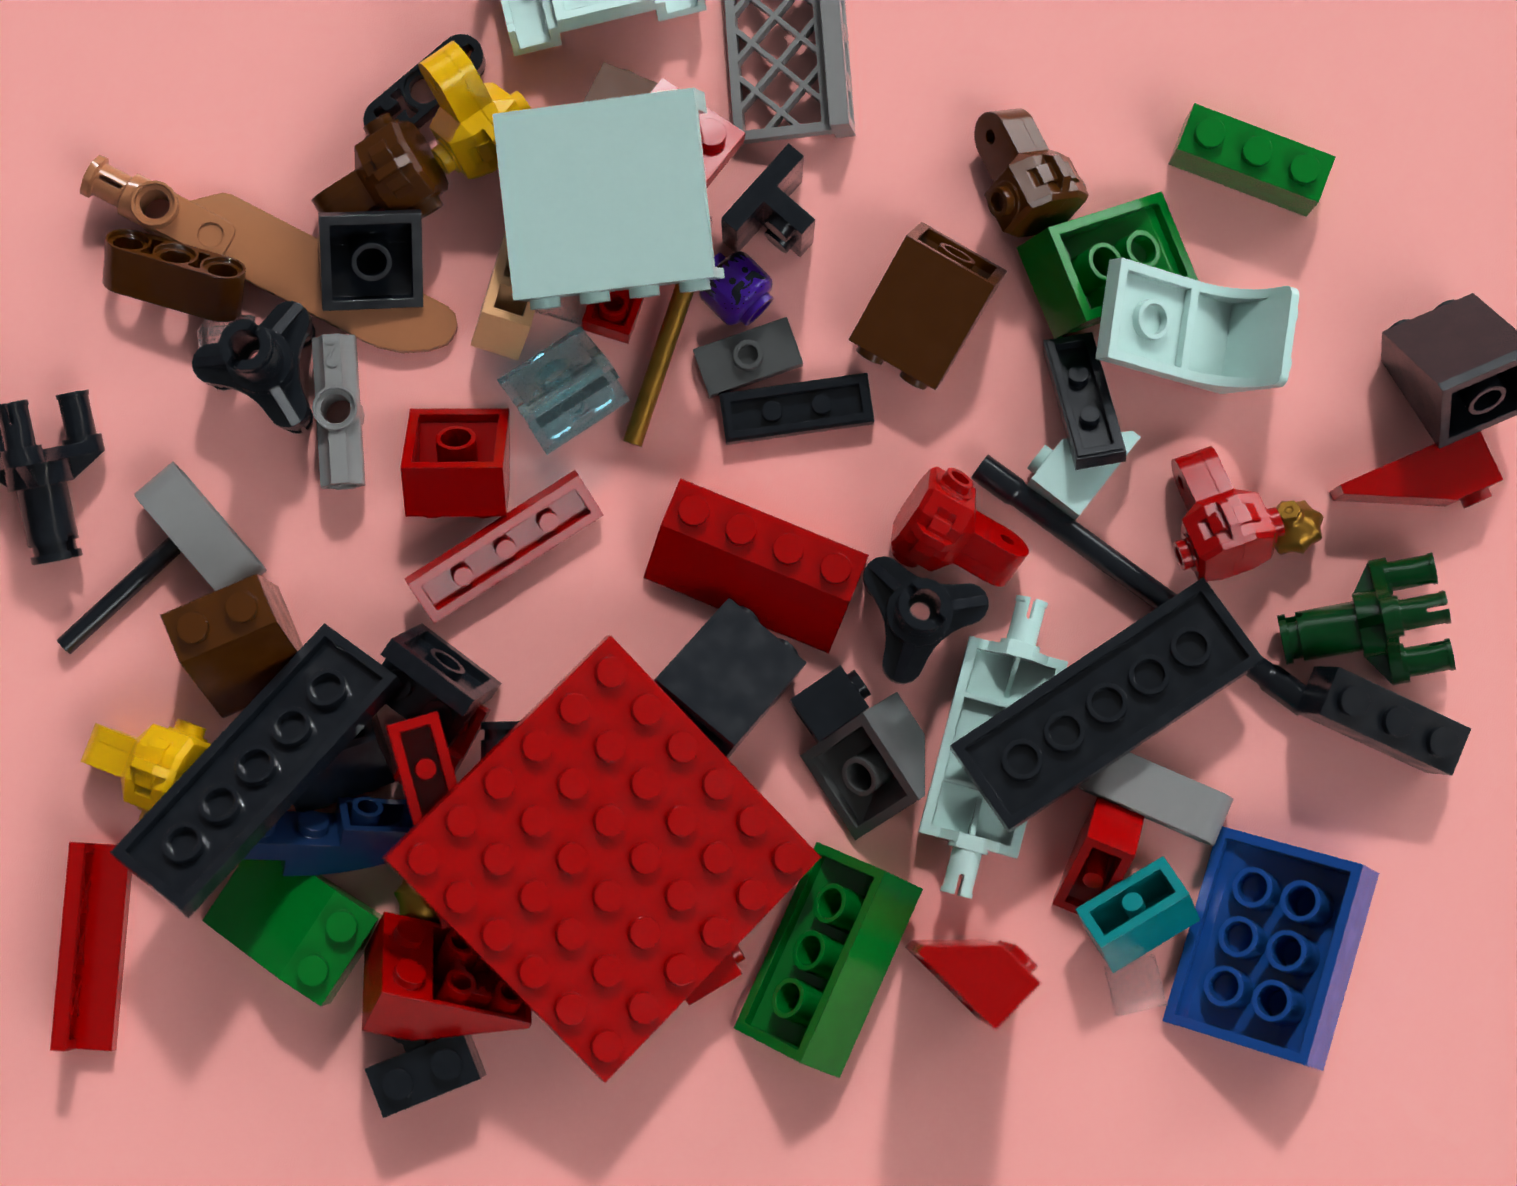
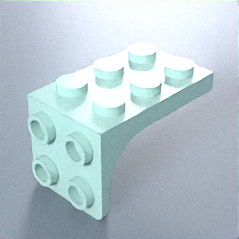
[1095,257,1300,394]

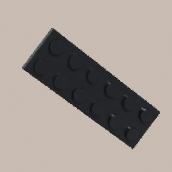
[950,577,1264,833]
[110,623,402,919]

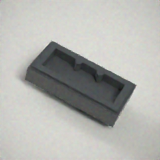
[693,317,803,399]

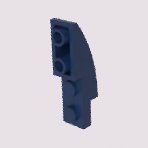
[244,797,414,876]

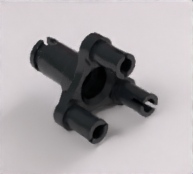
[192,301,316,434]
[0,389,105,565]
[863,556,989,685]

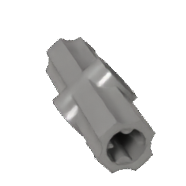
[311,333,366,490]

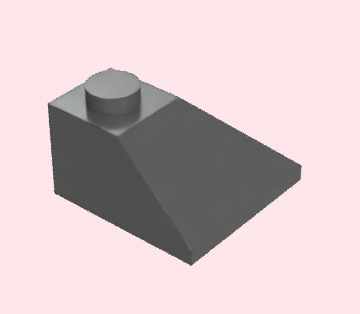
[800,692,925,840]

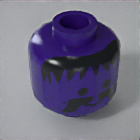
[699,251,774,326]

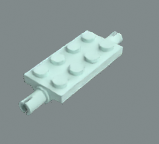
[918,595,1068,899]

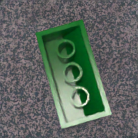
[734,842,923,1078]

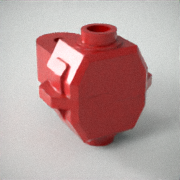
[1171,446,1285,582]
[891,466,1029,587]

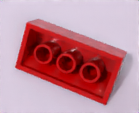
[643,478,869,654]
[905,939,1041,1030]

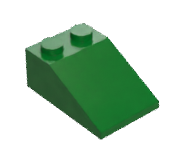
[1016,191,1199,339]
[202,859,382,1006]

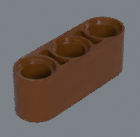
[102,229,246,322]

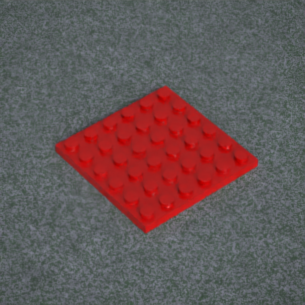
[382,635,821,1083]

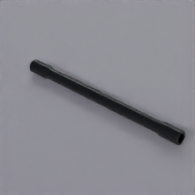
[971,454,1306,716]

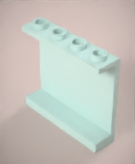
[492,87,725,310]

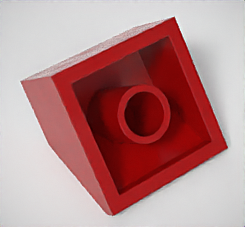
[400,408,510,519]

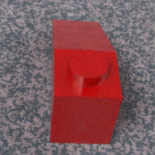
[1330,431,1503,509]

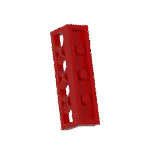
[50,842,132,1052]

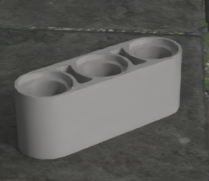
[134,461,267,591]
[1078,752,1234,846]

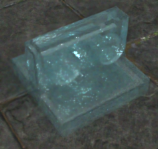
[497,326,630,455]

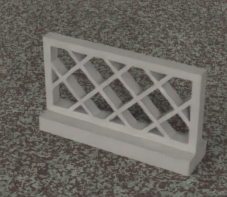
[724,0,856,144]

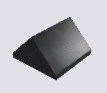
[317,209,424,311]

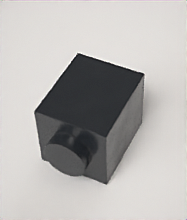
[789,665,871,744]

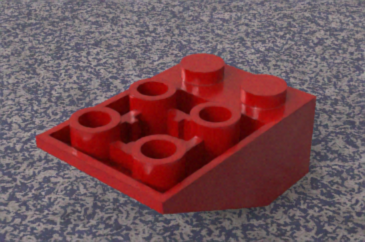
[362,911,532,1041]

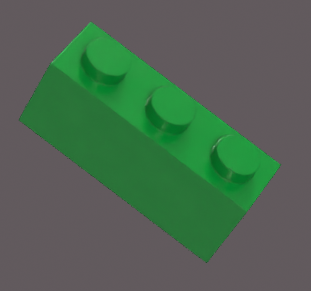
[1168,103,1336,217]

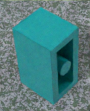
[1075,856,1200,973]

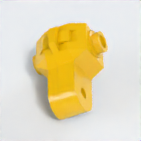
[418,41,531,179]
[81,718,211,821]

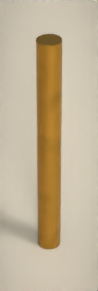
[623,284,694,447]

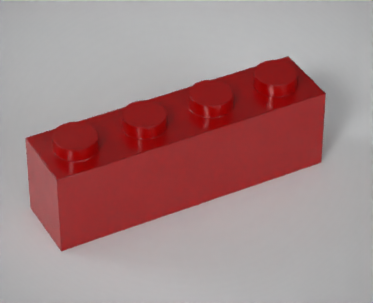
[386,711,457,929]

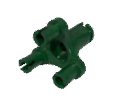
[1277,552,1456,685]

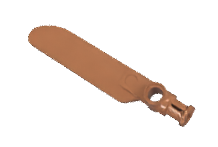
[79,154,458,354]

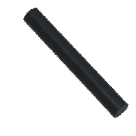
[57,537,181,654]

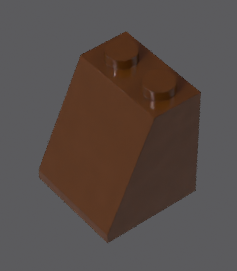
[848,222,1007,390]
[160,574,303,718]

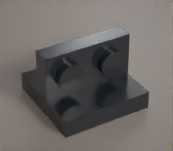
[721,143,815,257]
[380,623,502,748]

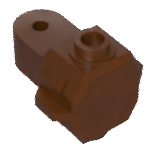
[974,108,1089,238]
[311,113,449,219]

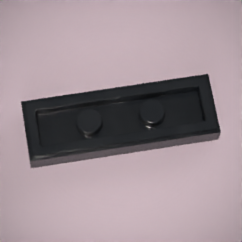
[1043,332,1126,470]
[719,373,875,445]

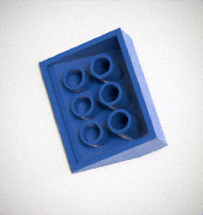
[1162,826,1379,1071]

